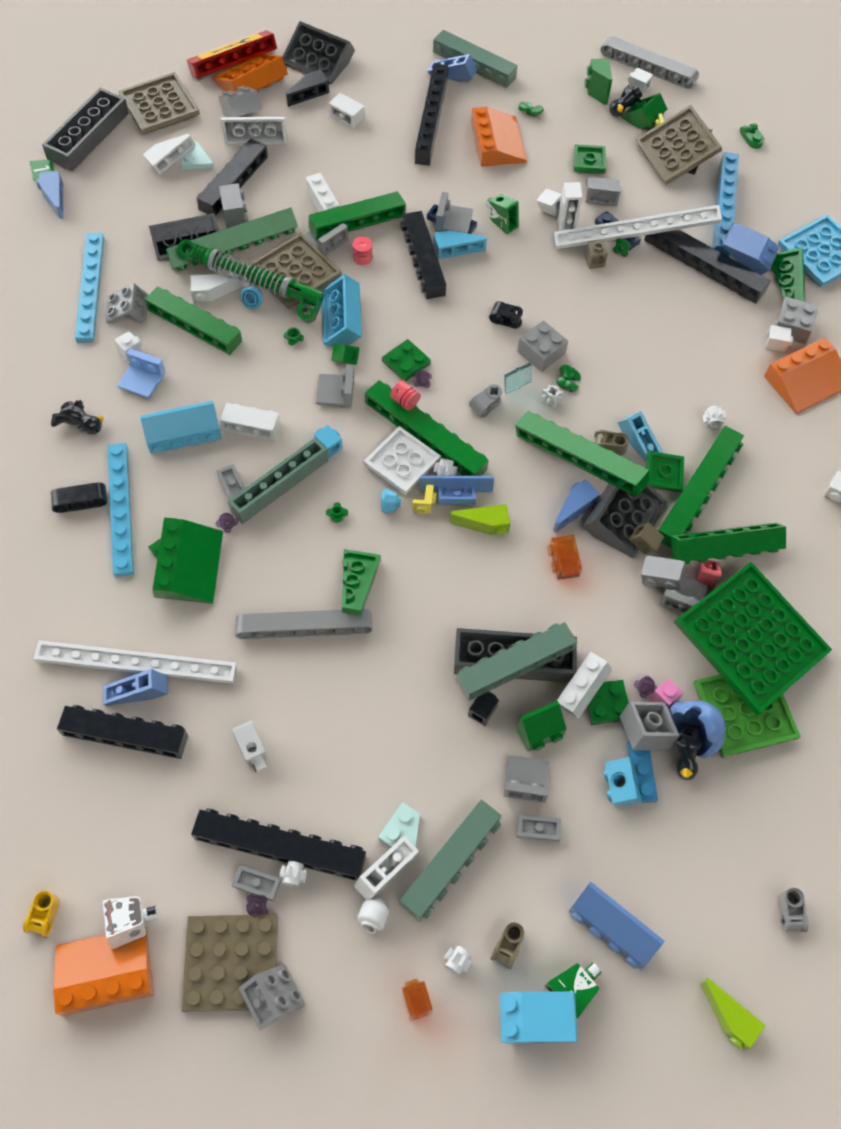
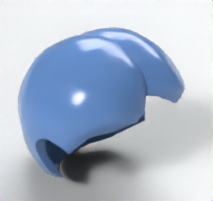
[669,701,726,759]

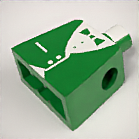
[486,194,519,234]
[545,962,602,1019]

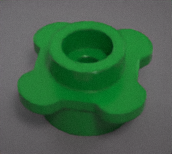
[613,238,631,257]
[284,327,304,345]
[326,502,348,523]

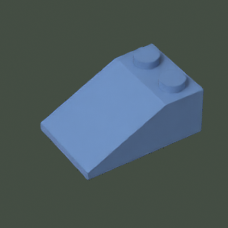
[722,222,779,275]

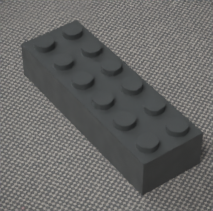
[42,87,129,171]
[454,628,577,682]

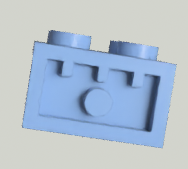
[117,348,166,398]

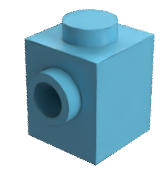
[314,425,343,458]

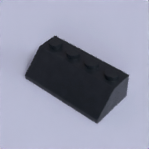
[149,213,219,260]

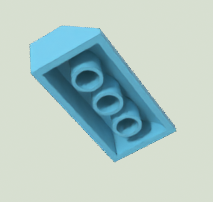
[322,274,362,346]
[140,401,222,454]

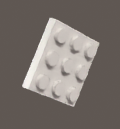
[364,426,441,495]

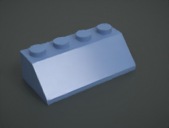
[569,881,665,970]

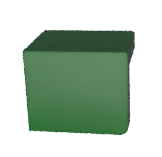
[331,344,359,365]

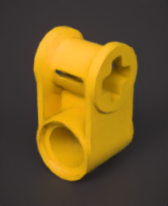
[23,891,60,938]

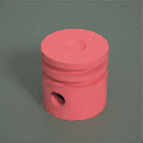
[353,236,373,265]
[390,380,421,411]

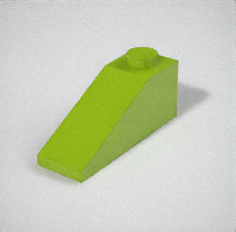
[450,504,511,535]
[700,978,766,1050]

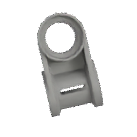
[469,384,502,418]
[778,887,809,932]

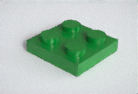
[574,144,606,174]
[382,339,431,382]
[646,451,684,493]
[587,680,629,725]

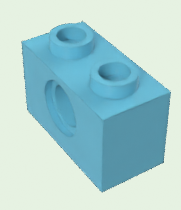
[603,757,642,808]

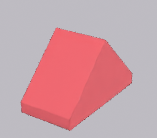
[696,560,722,589]

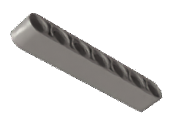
[600,36,699,89]
[236,609,372,639]

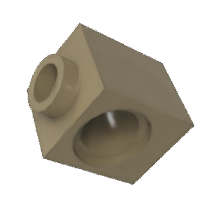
[585,241,608,269]
[629,522,664,554]

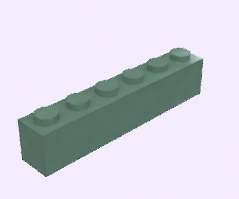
[433,30,518,88]
[228,438,328,524]
[457,622,577,701]
[399,799,502,922]

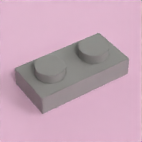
[216,464,245,500]
[517,815,561,842]
[231,865,281,901]

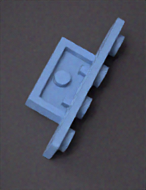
[419,476,494,505]

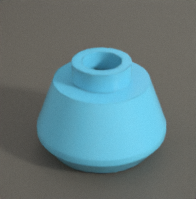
[240,286,263,309]
[381,489,401,514]

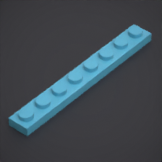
[75,233,104,342]
[107,443,134,577]

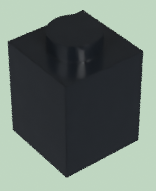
[468,692,499,726]

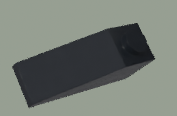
[286,69,329,107]

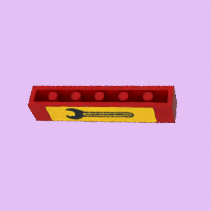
[187,30,278,79]

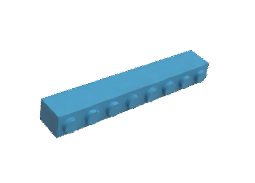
[712,152,739,257]

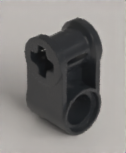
[489,301,523,329]

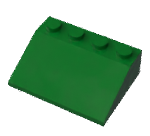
[152,517,223,604]

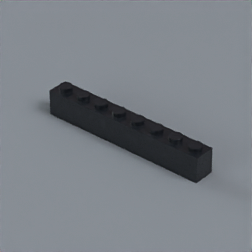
[415,64,449,166]
[644,230,771,304]
[191,808,367,881]

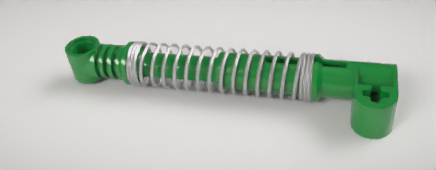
[178,239,325,323]

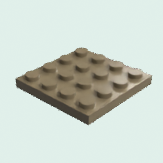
[119,72,200,134]
[636,105,722,185]
[248,232,342,309]
[182,914,278,1012]

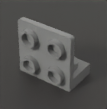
[585,177,621,206]
[435,192,473,233]
[304,223,348,256]
[106,283,148,323]
[316,364,354,406]
[660,576,708,614]
[503,756,549,803]
[239,964,305,1030]

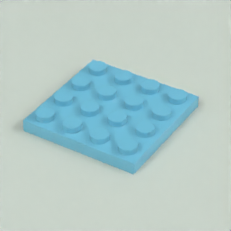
[777,214,841,287]

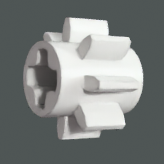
[541,385,563,407]
[703,406,726,428]
[433,458,457,476]
[279,861,307,888]
[444,946,472,975]

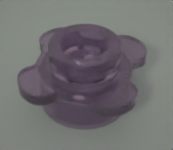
[413,370,432,388]
[216,513,239,533]
[634,676,657,698]
[246,894,268,917]

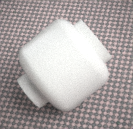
[357,898,390,934]

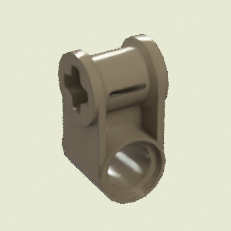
[594,430,629,456]
[490,922,524,970]

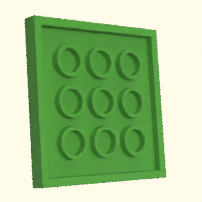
[693,675,801,758]

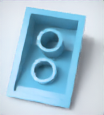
[500,991,578,1045]

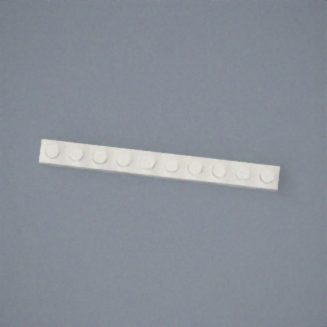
[554,205,722,250]
[33,640,237,684]

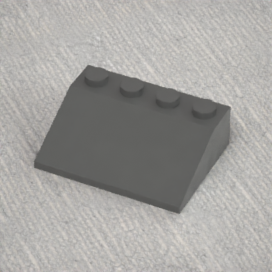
[282,21,355,84]
[582,483,667,558]

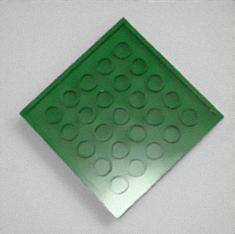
[674,562,832,716]

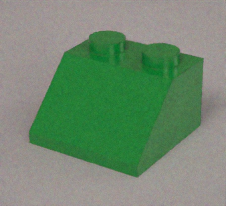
[584,59,612,105]
[621,93,668,129]
[517,700,567,752]

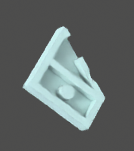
[182,142,213,170]
[378,802,420,862]

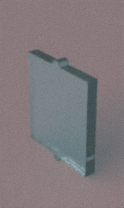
[504,363,532,394]

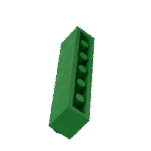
[308,191,406,240]
[145,286,242,355]
[671,522,786,564]

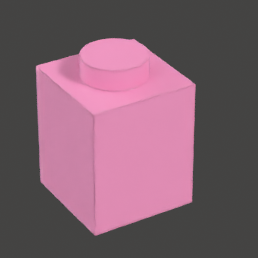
[650,678,684,710]

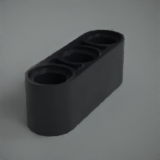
[51,482,107,513]

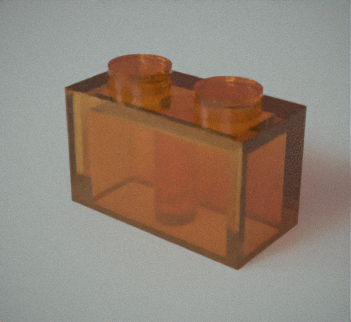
[548,535,582,580]
[402,979,433,1021]

